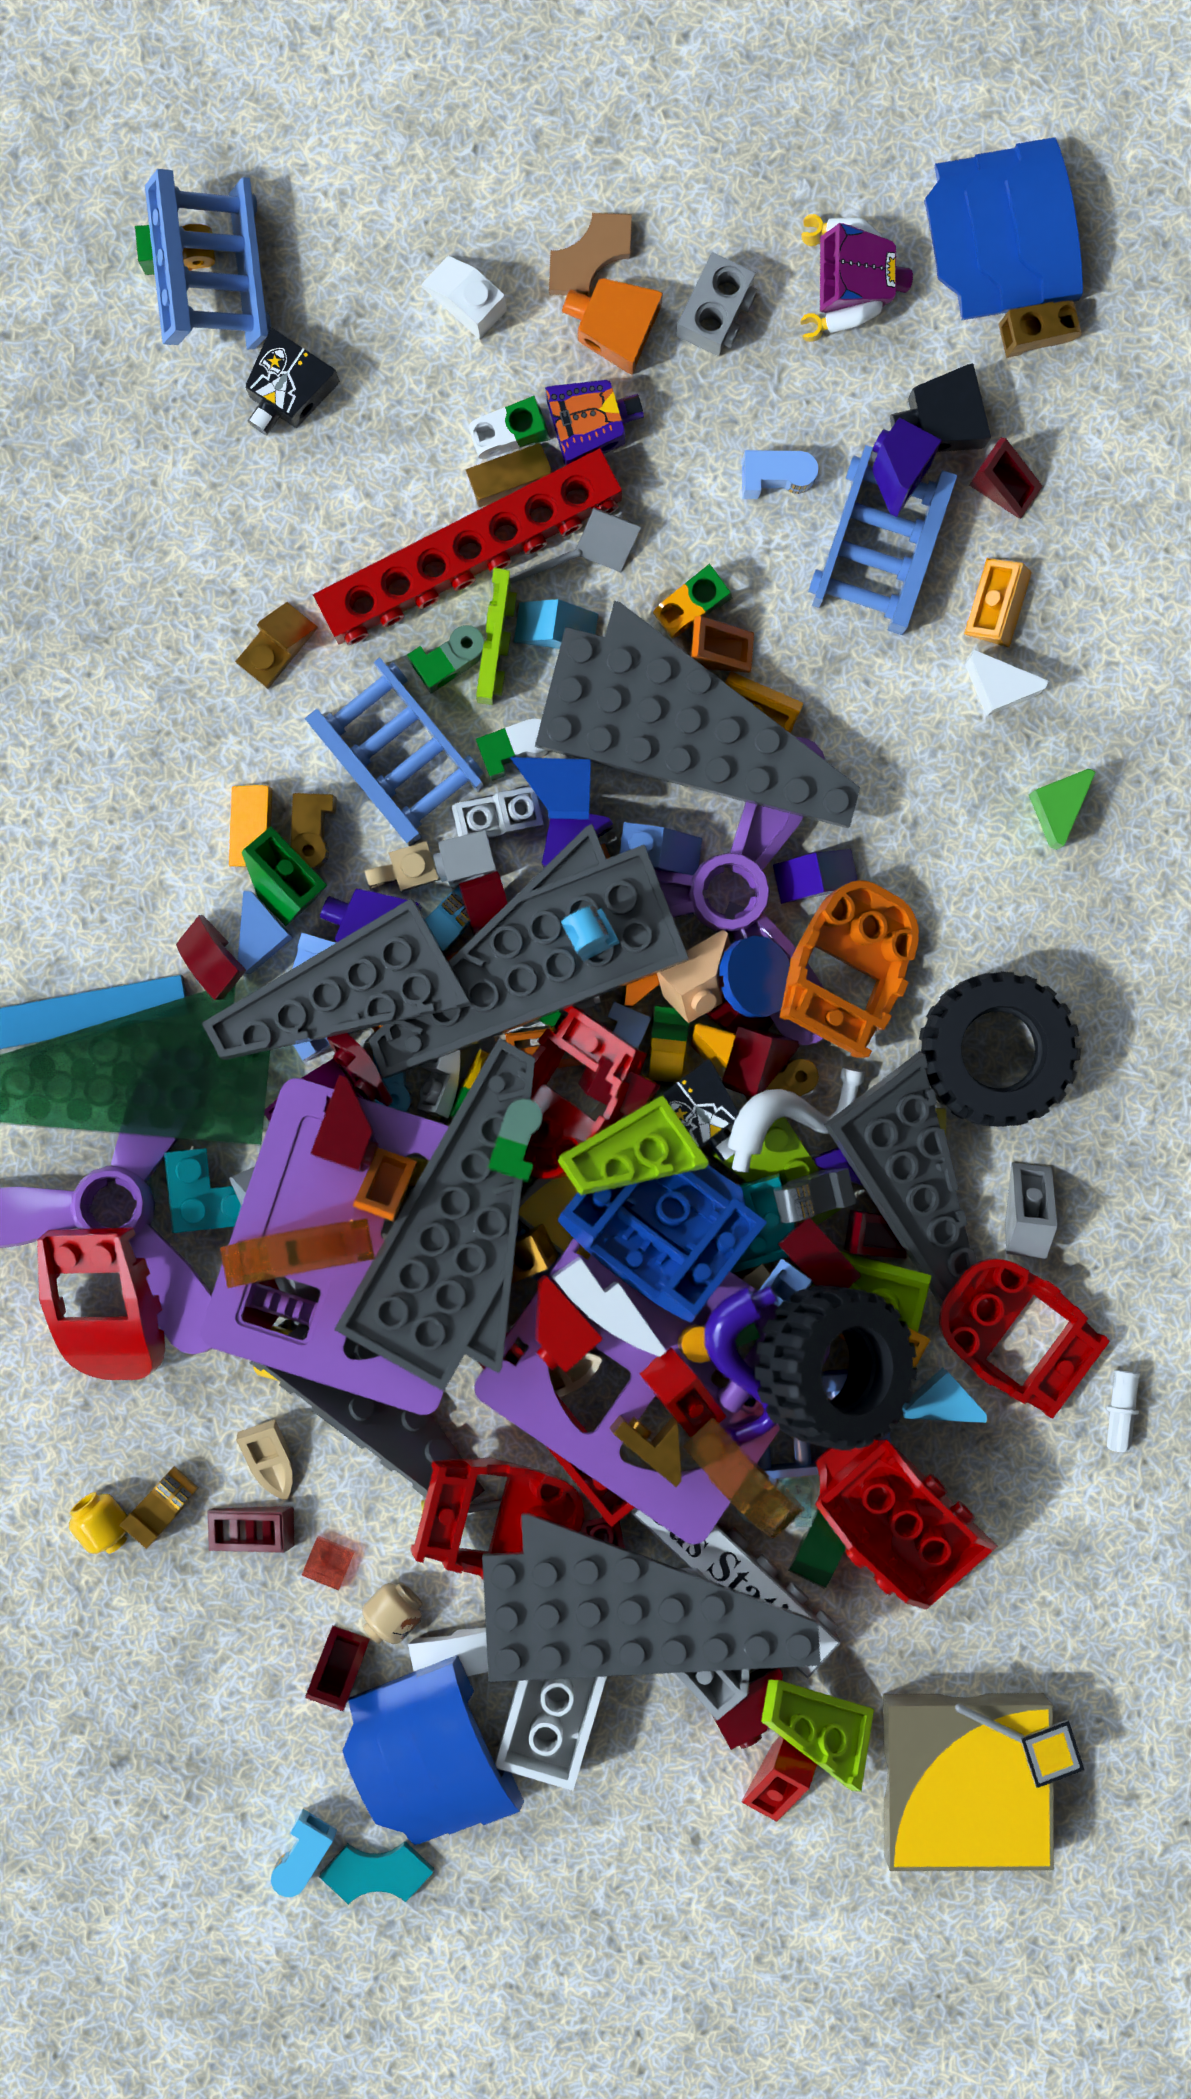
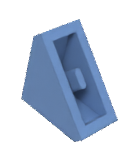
[238,891,293,974]

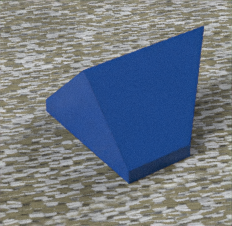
[510,757,591,820]

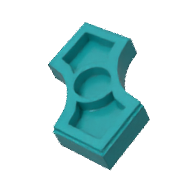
[319,1841,434,1905]

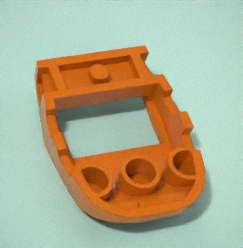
[779,880,919,1058]

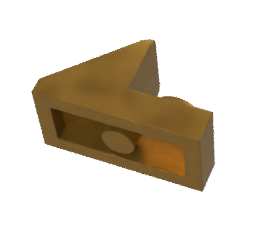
[235,602,318,689]
[609,1415,682,1487]

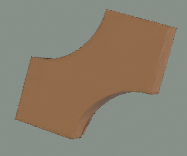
[549,213,632,296]

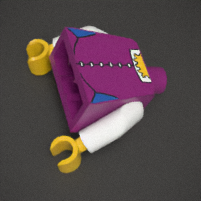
[800,214,913,342]

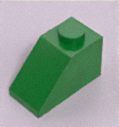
[241,826,327,926]

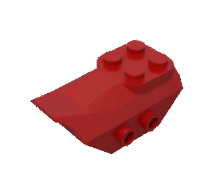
[815,1439,998,1610]

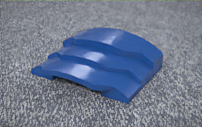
[924,137,1083,320]
[558,1165,767,1323]
[342,1655,524,1846]

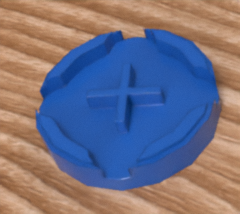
[719,935,790,1018]

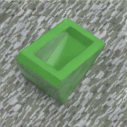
[1028,768,1096,850]

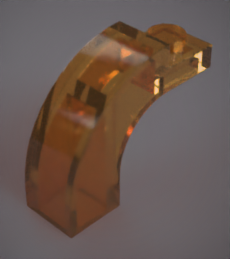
[220,1218,375,1288]
[682,1418,806,1539]

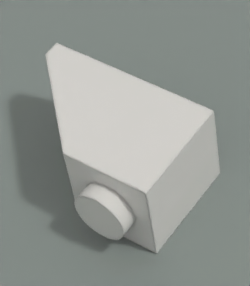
[421,256,507,340]

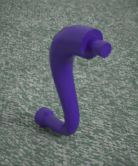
[704,1286,777,1455]

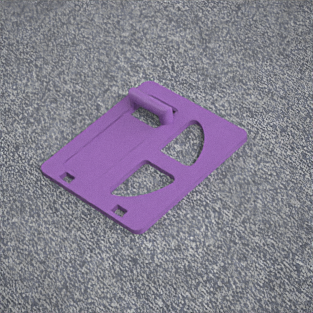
[200,1078,449,1415]
[474,1238,830,1544]

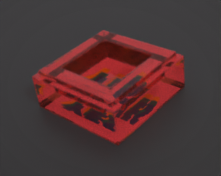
[302,1536,355,1591]

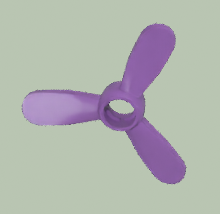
[654,737,825,1045]
[0,1046,213,1354]

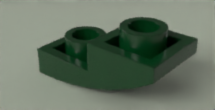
[788,1508,846,1589]

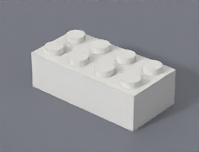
[495,1676,607,1791]

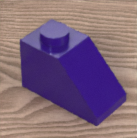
[872,417,942,517]

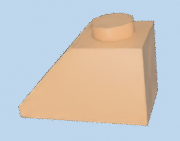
[657,929,730,1023]

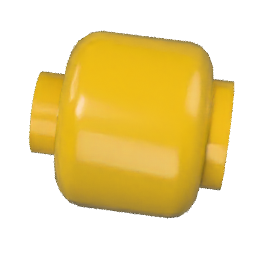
[69,1492,128,1554]

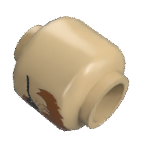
[362,1582,422,1645]

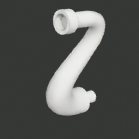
[727,1067,866,1172]

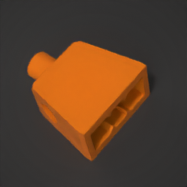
[562,278,663,375]

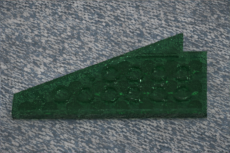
[0,984,271,1146]

